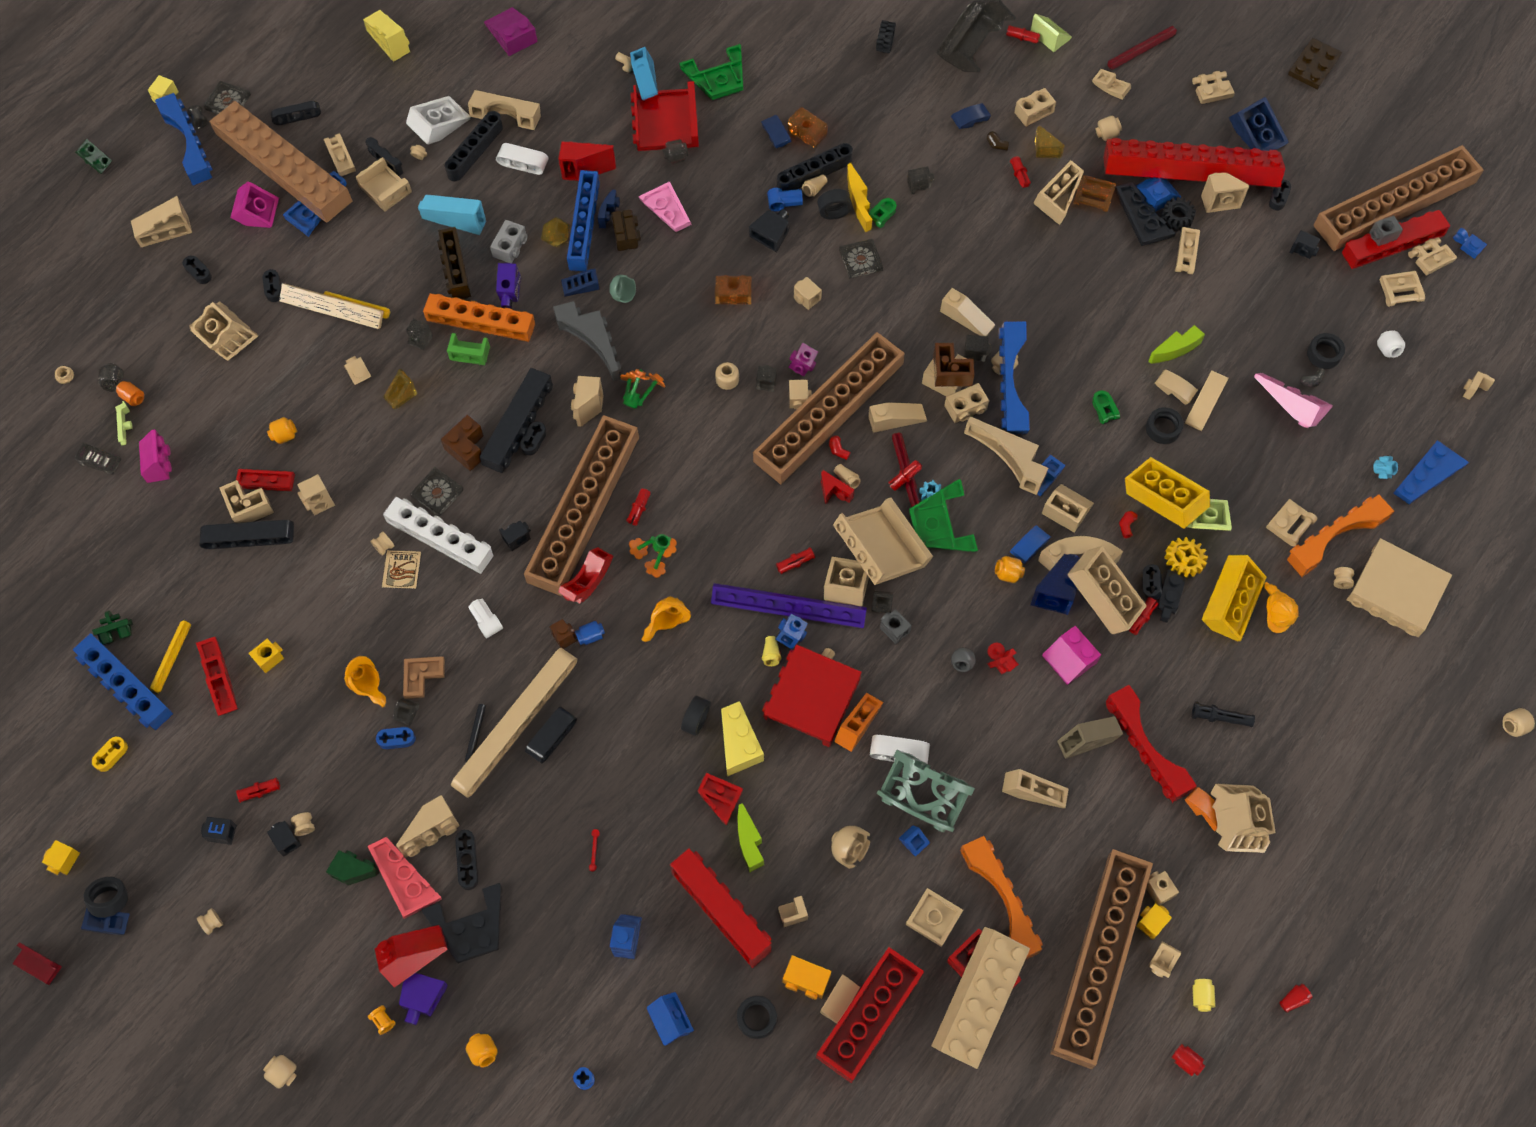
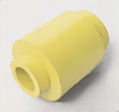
[1193,979,1215,1012]

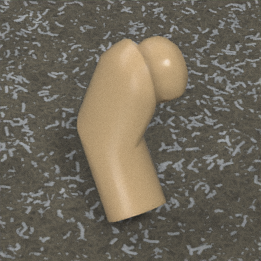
[615,52,632,73]

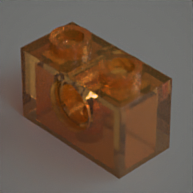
[788,106,828,148]
[715,275,752,304]

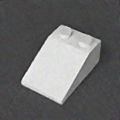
[406,96,471,144]

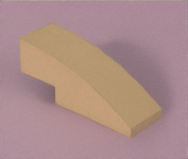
[1185,371,1228,431]

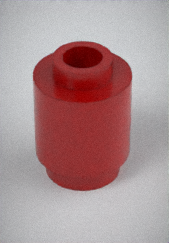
[1171,1044,1205,1076]

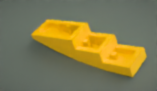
[847,163,872,232]

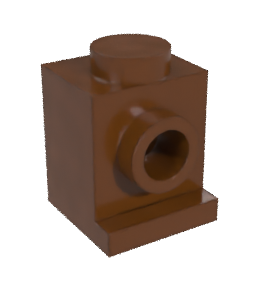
[549,619,578,649]

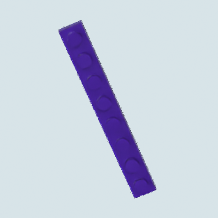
[711,583,867,628]

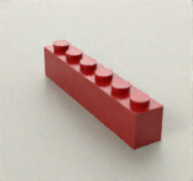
[1342,210,1450,269]

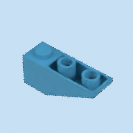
[630,47,658,100]

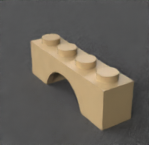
[468,90,541,130]

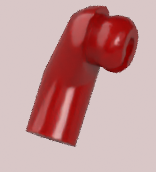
[829,435,851,460]
[1119,511,1138,538]

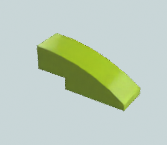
[1148,325,1205,364]
[738,803,764,872]

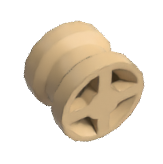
[370,531,394,556]
[1334,567,1354,589]
[291,812,315,836]
[197,908,223,935]

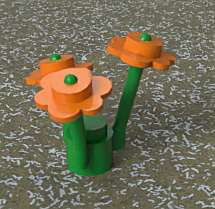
[620,369,665,409]
[629,534,677,578]

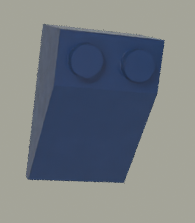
[1229,97,1289,151]

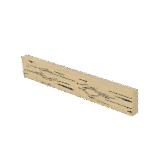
[280,283,384,329]

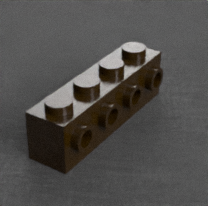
[437,227,471,299]

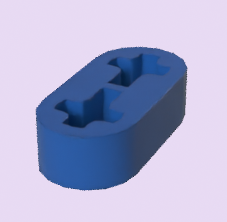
[376,727,416,749]

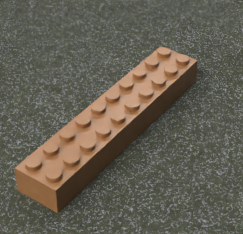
[209,101,353,223]
[1313,145,1484,251]
[753,332,905,484]
[524,415,639,596]
[1050,849,1153,1069]

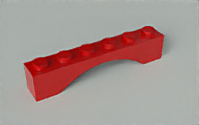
[1106,685,1197,803]

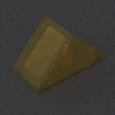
[1035,125,1065,158]
[383,369,417,409]

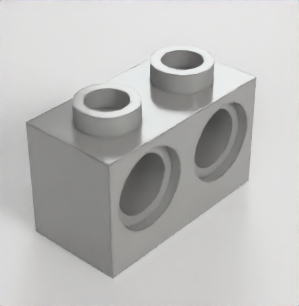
[490,220,527,264]

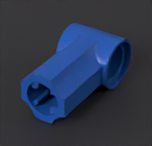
[767,188,803,211]

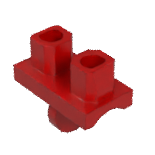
[987,642,1019,674]

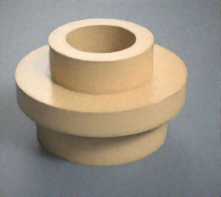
[410,145,427,160]
[55,366,74,384]

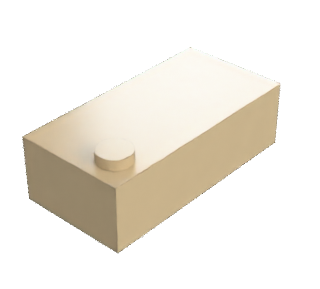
[1067,546,1147,634]

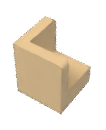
[778,896,808,927]

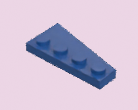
[283,171,347,237]
[1393,440,1469,504]

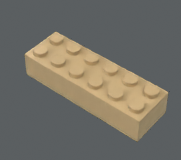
[932,927,1030,1069]

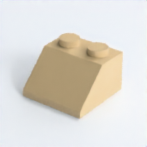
[1201,173,1249,213]

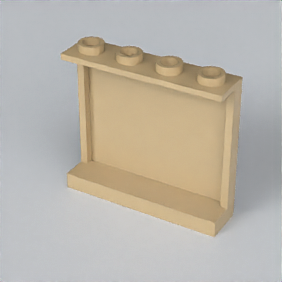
[833,498,933,585]
[1347,538,1452,637]

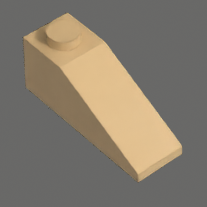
[940,288,995,339]
[869,403,927,433]
[1002,769,1068,808]

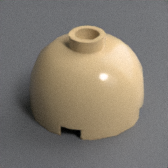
[831,826,870,869]

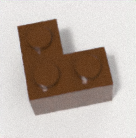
[933,343,974,387]
[441,415,484,471]

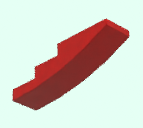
[196,636,238,716]

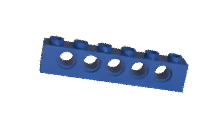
[567,170,600,271]
[72,633,173,731]

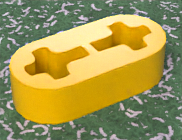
[92,736,128,772]

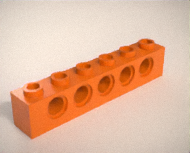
[423,293,535,342]

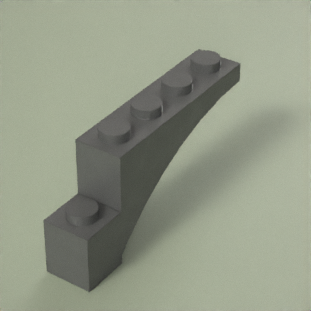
[553,301,622,381]

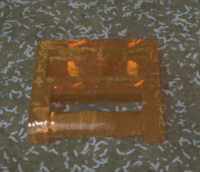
[1074,175,1116,212]

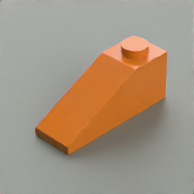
[834,693,884,752]

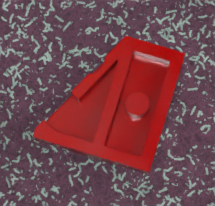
[698,773,743,825]

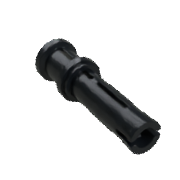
[1192,701,1255,727]

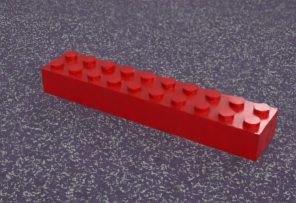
[1103,138,1285,187]

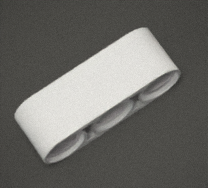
[496,143,549,175]
[870,735,930,764]

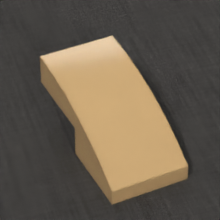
[1092,69,1131,100]
[1155,369,1198,405]

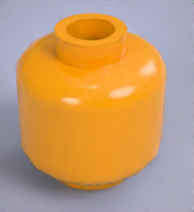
[267,417,297,444]
[995,556,1025,583]
[465,1033,498,1067]

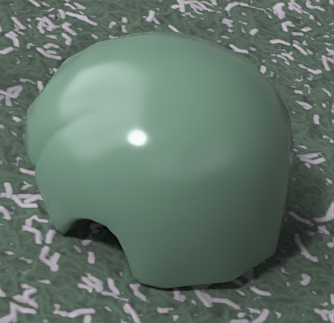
[609,274,636,303]

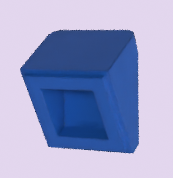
[899,826,930,856]

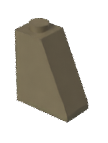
[1057,716,1123,759]

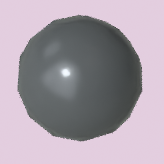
[951,647,976,672]

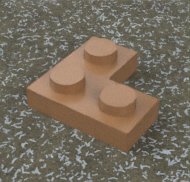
[403,657,445,699]

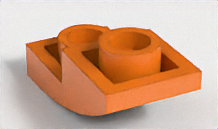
[1185,787,1217,831]

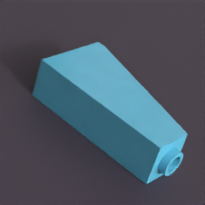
[418,195,486,235]

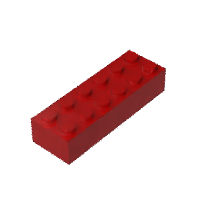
[670,848,772,968]
[816,947,924,1084]

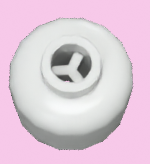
[1377,331,1405,358]

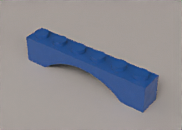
[155,93,213,185]
[999,321,1030,434]

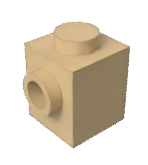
[794,277,822,310]
[789,380,812,409]
[1146,871,1179,906]

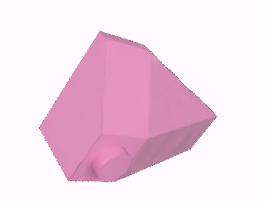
[1254,373,1333,428]

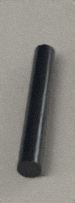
[465,704,486,762]

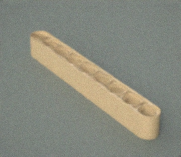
[451,648,577,798]

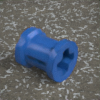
[573,1067,595,1090]

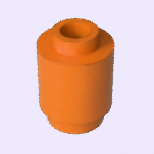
[116,381,144,406]

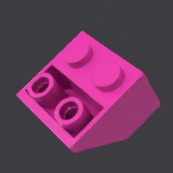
[139,429,172,483]

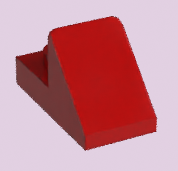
[821,470,855,504]

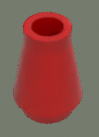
[1279,983,1313,1013]

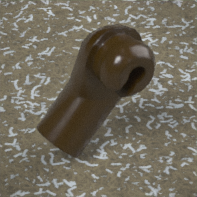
[987,131,1009,151]

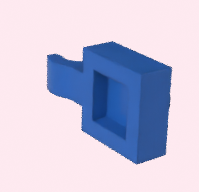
[1453,228,1487,259]

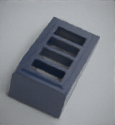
[561,268,600,296]

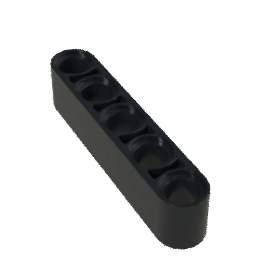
[444,111,503,182]
[777,143,853,191]
[199,520,294,549]

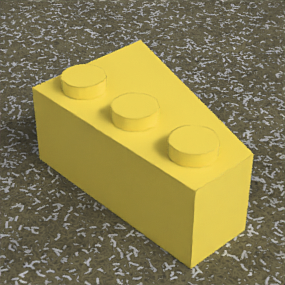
[363,10,410,62]
[721,701,764,777]

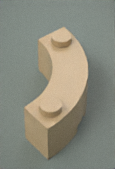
[1038,536,1123,573]

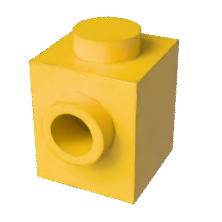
[42,840,80,875]
[1136,903,1172,940]

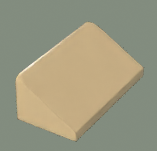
[820,974,860,1023]

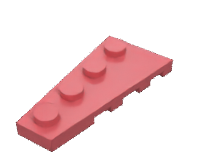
[368,837,442,919]

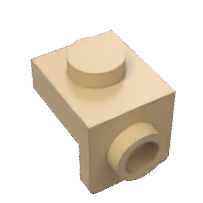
[344,356,371,385]
[1463,371,1495,400]
[1149,941,1181,978]

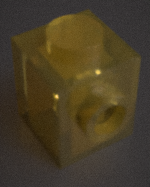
[541,217,570,247]

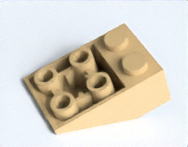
[396,795,460,858]

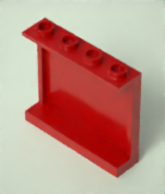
[631,81,699,151]
[762,644,862,747]

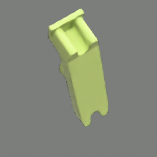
[115,401,133,446]

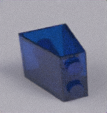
[1030,554,1080,615]

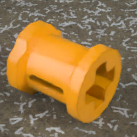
[368,1005,396,1035]

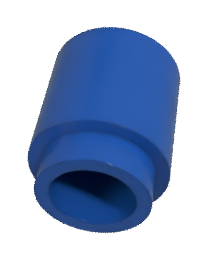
[575,621,605,645]

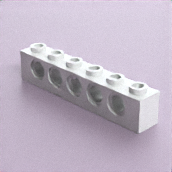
[383,497,493,574]

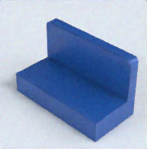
[647,992,694,1046]

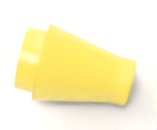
[762,636,781,666]

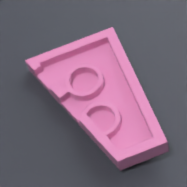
[639,182,692,232]

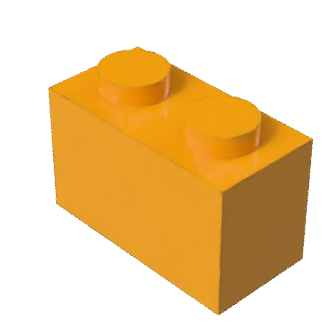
[783,955,832,1000]

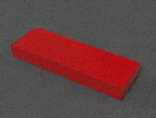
[236,469,295,491]

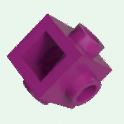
[788,343,818,376]

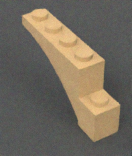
[964,417,1048,495]

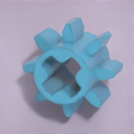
[1373,456,1398,479]
[919,480,941,501]

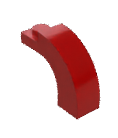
[558,547,614,604]

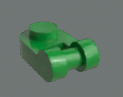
[869,198,897,228]
[1092,390,1120,424]

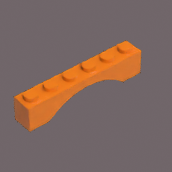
[1287,494,1395,577]
[960,836,1043,960]

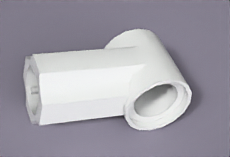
[468,598,503,639]

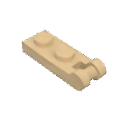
[324,133,356,176]
[1175,227,1200,275]

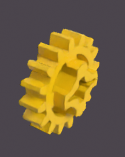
[1164,537,1208,578]

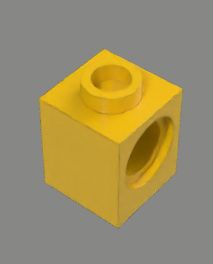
[248,638,284,673]

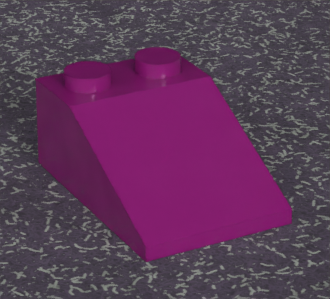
[484,7,538,56]

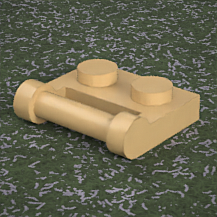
[1379,271,1425,307]
[1266,499,1317,546]

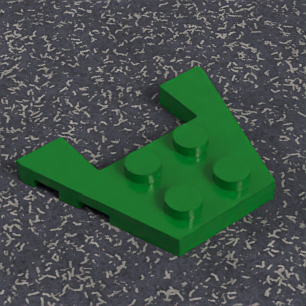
[679,44,743,100]
[909,479,978,552]

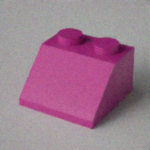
[230,181,279,228]
[1042,626,1101,685]

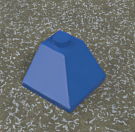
[1135,177,1181,212]

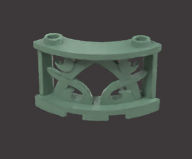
[877,750,975,832]

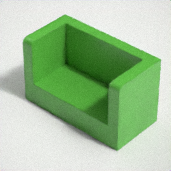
[447,333,490,365]

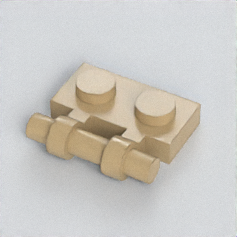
[1192,71,1235,104]
[1408,237,1457,276]

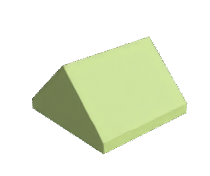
[1031,14,1072,52]
[1187,499,1232,531]

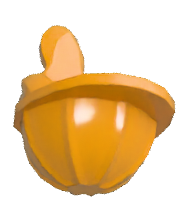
[1264,582,1299,633]
[641,596,691,642]
[344,656,386,708]

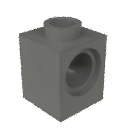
[1370,216,1403,246]
[880,609,912,644]

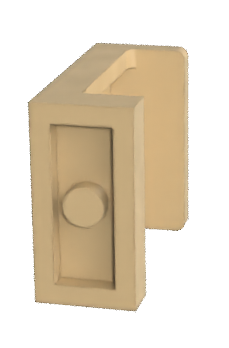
[356,157,412,212]

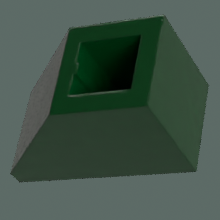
[326,850,379,886]

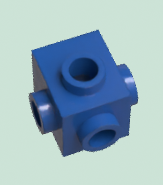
[775,614,808,649]

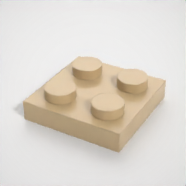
[906,888,963,947]

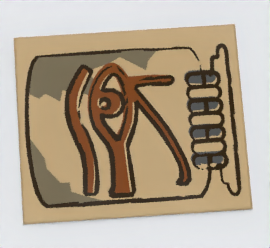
[382,550,421,589]

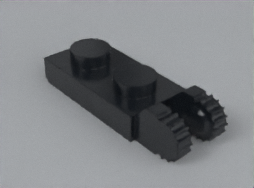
[365,137,403,176]

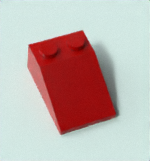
[374,925,448,988]

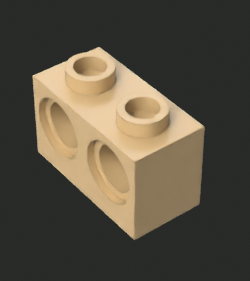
[1014,88,1056,126]
[944,383,989,423]
[297,474,335,516]

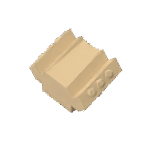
[189,301,258,361]
[1210,784,1276,853]

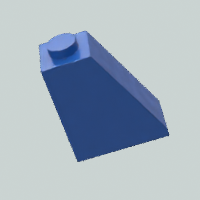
[610,914,642,959]

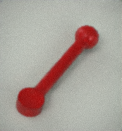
[589,829,600,872]

